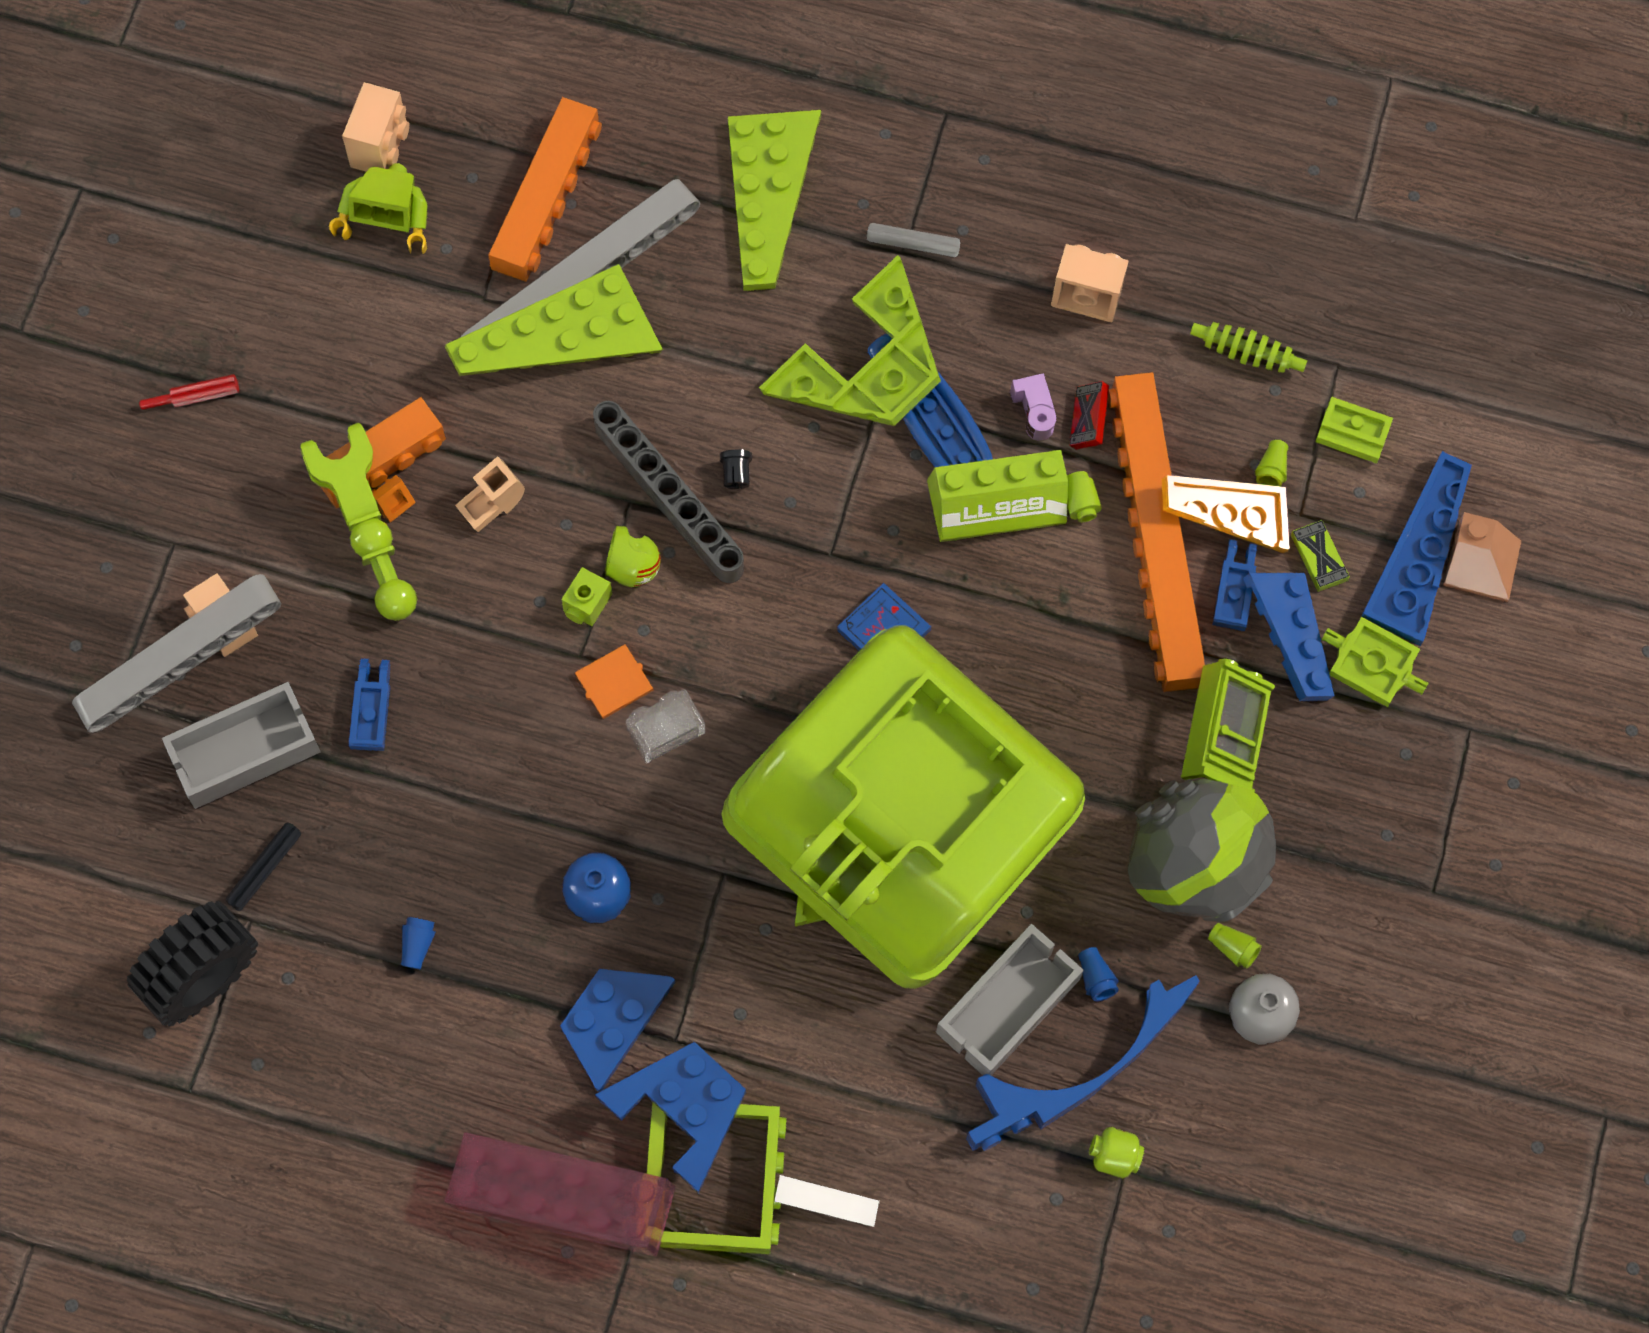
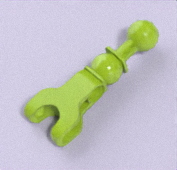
[301,423,417,621]

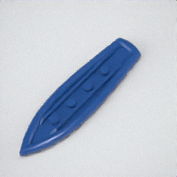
[868,333,993,467]

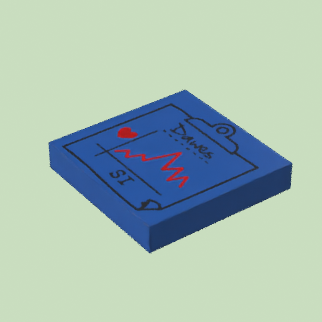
[837,583,931,651]

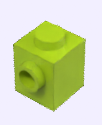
[561,567,612,626]

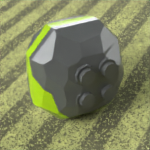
[1128,779,1276,922]

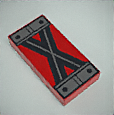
[1069,381,1109,450]

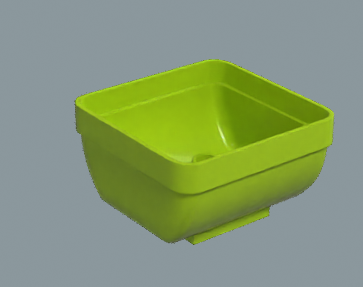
[722,625,1085,989]

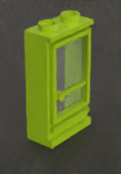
[1181,659,1275,792]

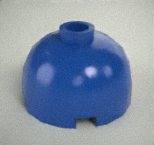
[563,853,631,923]

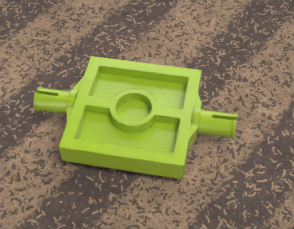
[1321,617,1429,707]

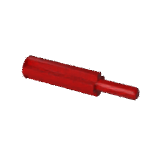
[139,374,239,410]

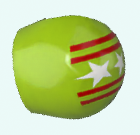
[605,526,661,588]

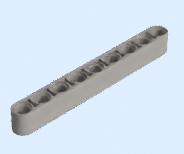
[460,179,700,338]

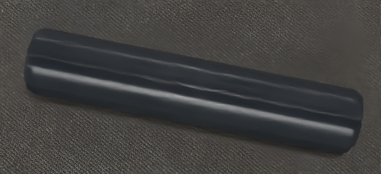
[225,822,301,911]

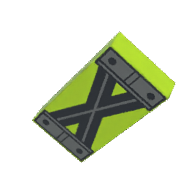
[1291,520,1350,592]

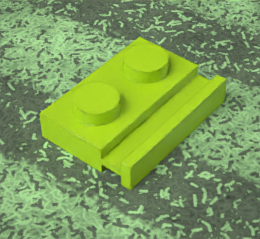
[1315,397,1393,464]

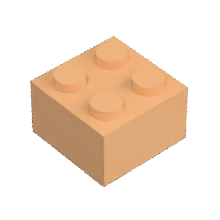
[342,82,409,172]
[1051,244,1129,322]

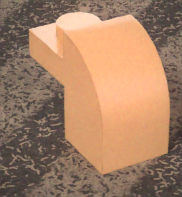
[455,457,525,532]

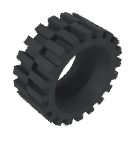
[127,901,258,1026]

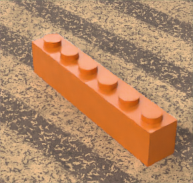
[489,97,602,282]

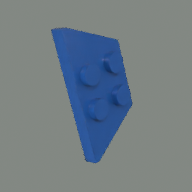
[560,969,675,1092]

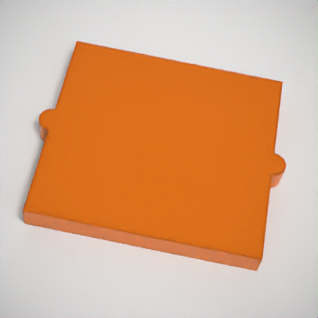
[575,644,654,719]

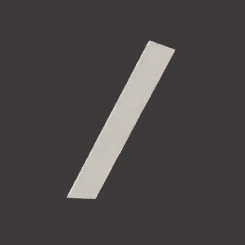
[775,1175,879,1227]

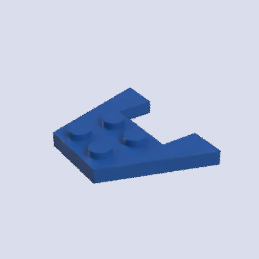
[595,1042,746,1194]

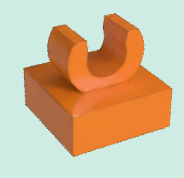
[372,475,416,523]

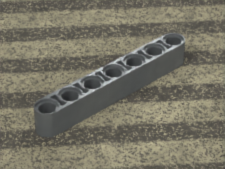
[593,401,744,583]

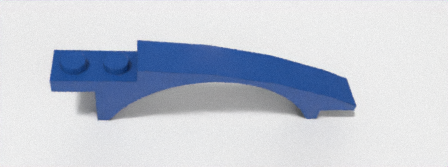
[966,975,1199,1151]

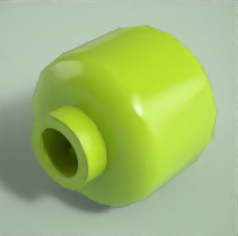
[1089,1127,1144,1178]

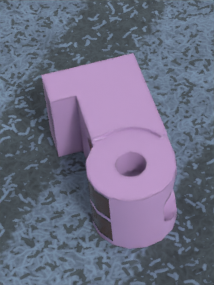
[1010,373,1056,441]

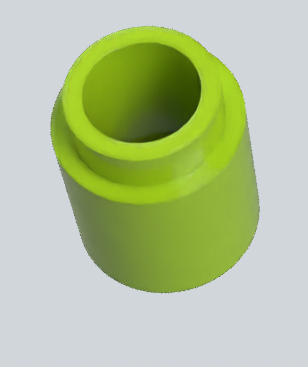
[1067,471,1102,523]

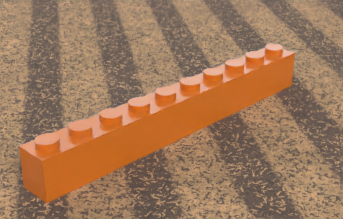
[1108,372,1205,692]

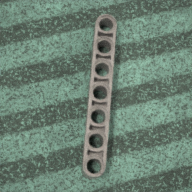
[72,574,281,733]

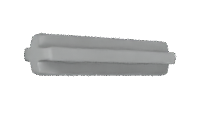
[867,223,961,257]

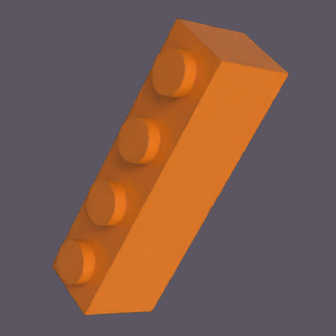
[321,397,446,509]

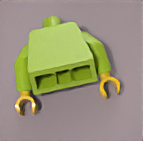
[329,163,428,254]

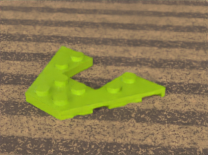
[759,255,941,426]

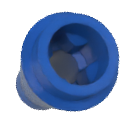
[401,917,436,970]
[1078,947,1119,1001]

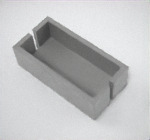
[162,682,320,809]
[936,924,1084,1076]

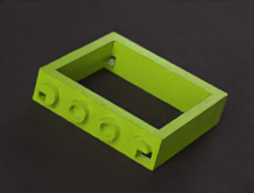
[641,1103,787,1254]

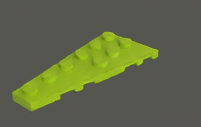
[728,110,821,291]
[445,264,663,376]

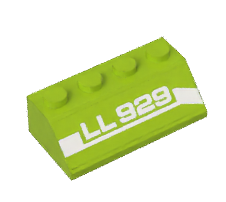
[927,450,1068,542]

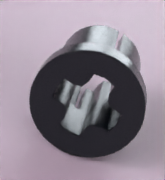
[719,449,752,489]

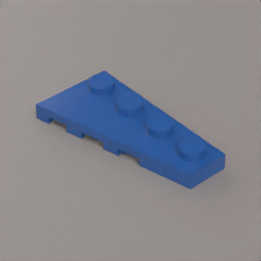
[1243,573,1334,701]

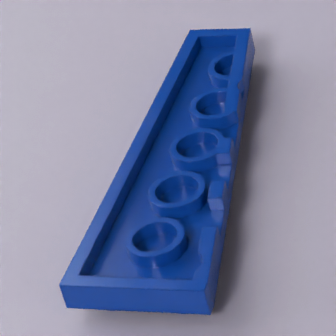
[1361,451,1472,646]

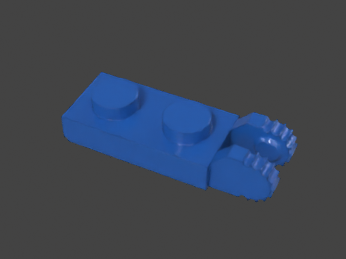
[1212,539,1257,631]
[349,659,390,751]

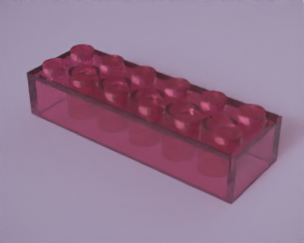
[444,1132,676,1257]

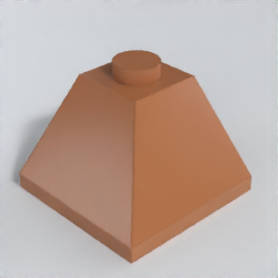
[1443,512,1521,602]

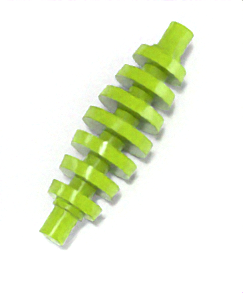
[1190,322,1308,373]

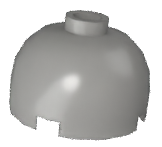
[1229,974,1300,1045]

